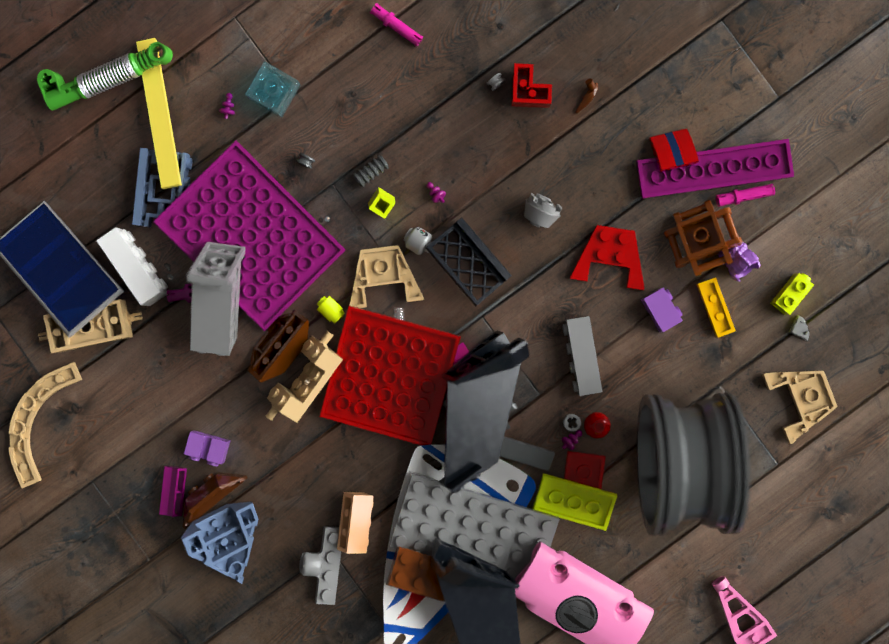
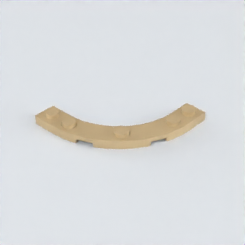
[9,362,82,488]

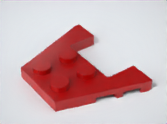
[570,225,645,291]

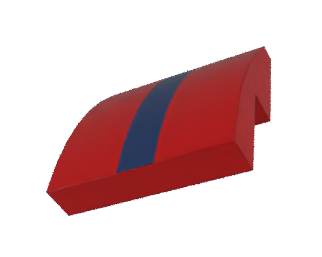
[649,129,699,172]

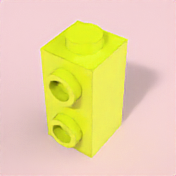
[770,273,814,315]

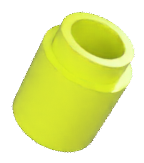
[317,296,345,324]

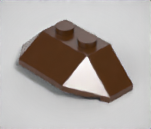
[248,310,309,382]
[182,473,248,529]

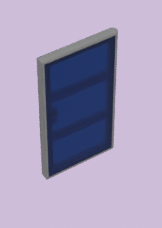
[0,201,124,337]

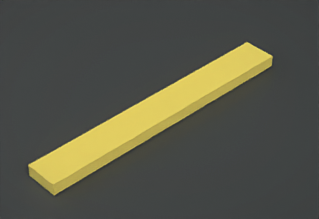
[136,38,182,190]

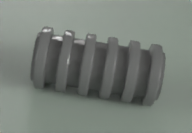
[353,155,389,187]

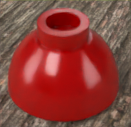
[584,412,611,439]

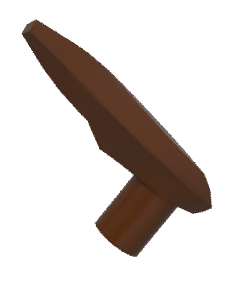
[575,78,598,113]

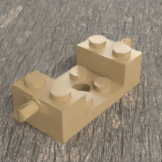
[38,299,143,353]
[266,331,343,423]

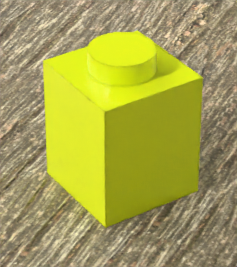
[368,187,395,219]

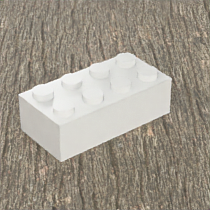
[96,227,168,306]

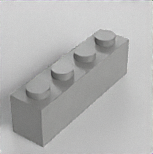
[562,316,603,396]

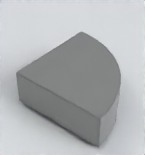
[789,315,809,341]

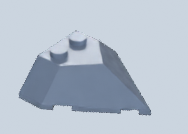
[181,502,259,584]

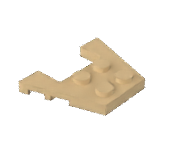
[350,245,424,308]
[762,371,838,444]

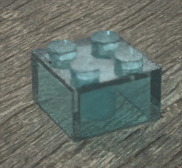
[245,61,301,118]

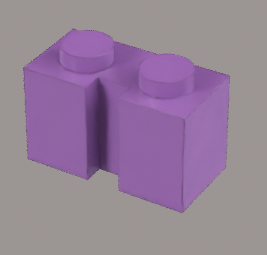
[640,287,683,332]
[184,430,231,466]

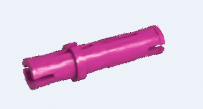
[370,3,423,47]
[716,183,775,207]

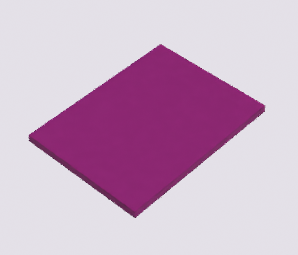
[153,140,345,331]

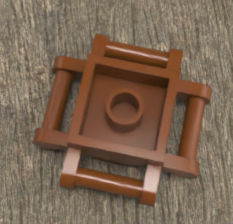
[664,200,743,276]

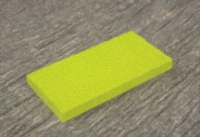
[532,473,617,531]

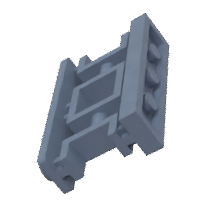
[132,148,192,227]

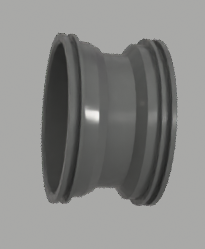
[637,393,750,536]

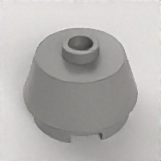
[524,193,562,228]

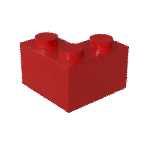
[511,63,552,108]

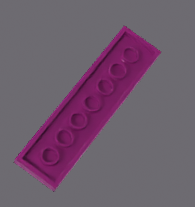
[636,139,794,199]

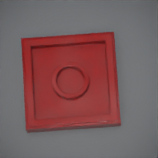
[564,451,606,490]

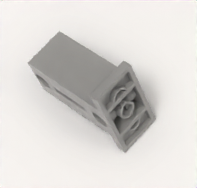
[187,242,245,356]

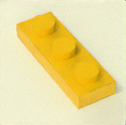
[696,277,736,338]

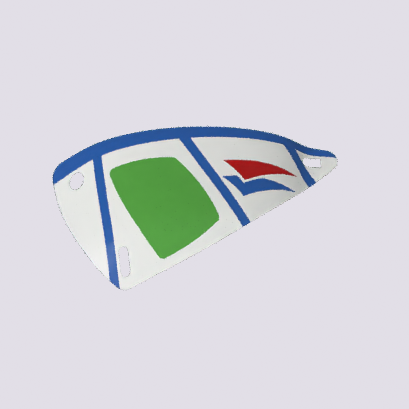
[383,445,536,644]

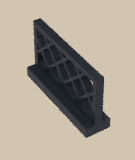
[426,217,512,307]

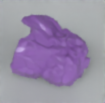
[719,239,761,282]

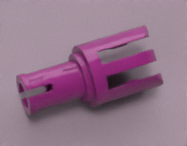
[167,283,192,303]

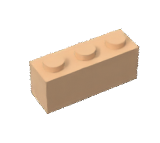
[337,492,373,554]

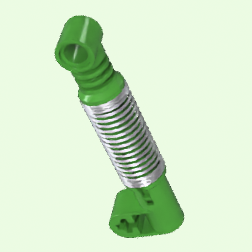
[37,42,173,111]

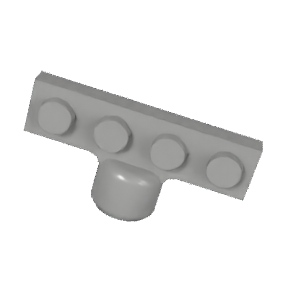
[299,526,341,605]

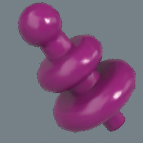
[219,93,235,119]
[426,182,446,203]
[562,430,583,450]

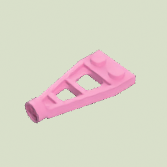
[712,576,777,644]

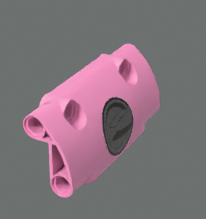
[514,541,654,644]

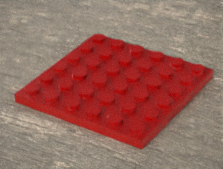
[320,305,461,445]

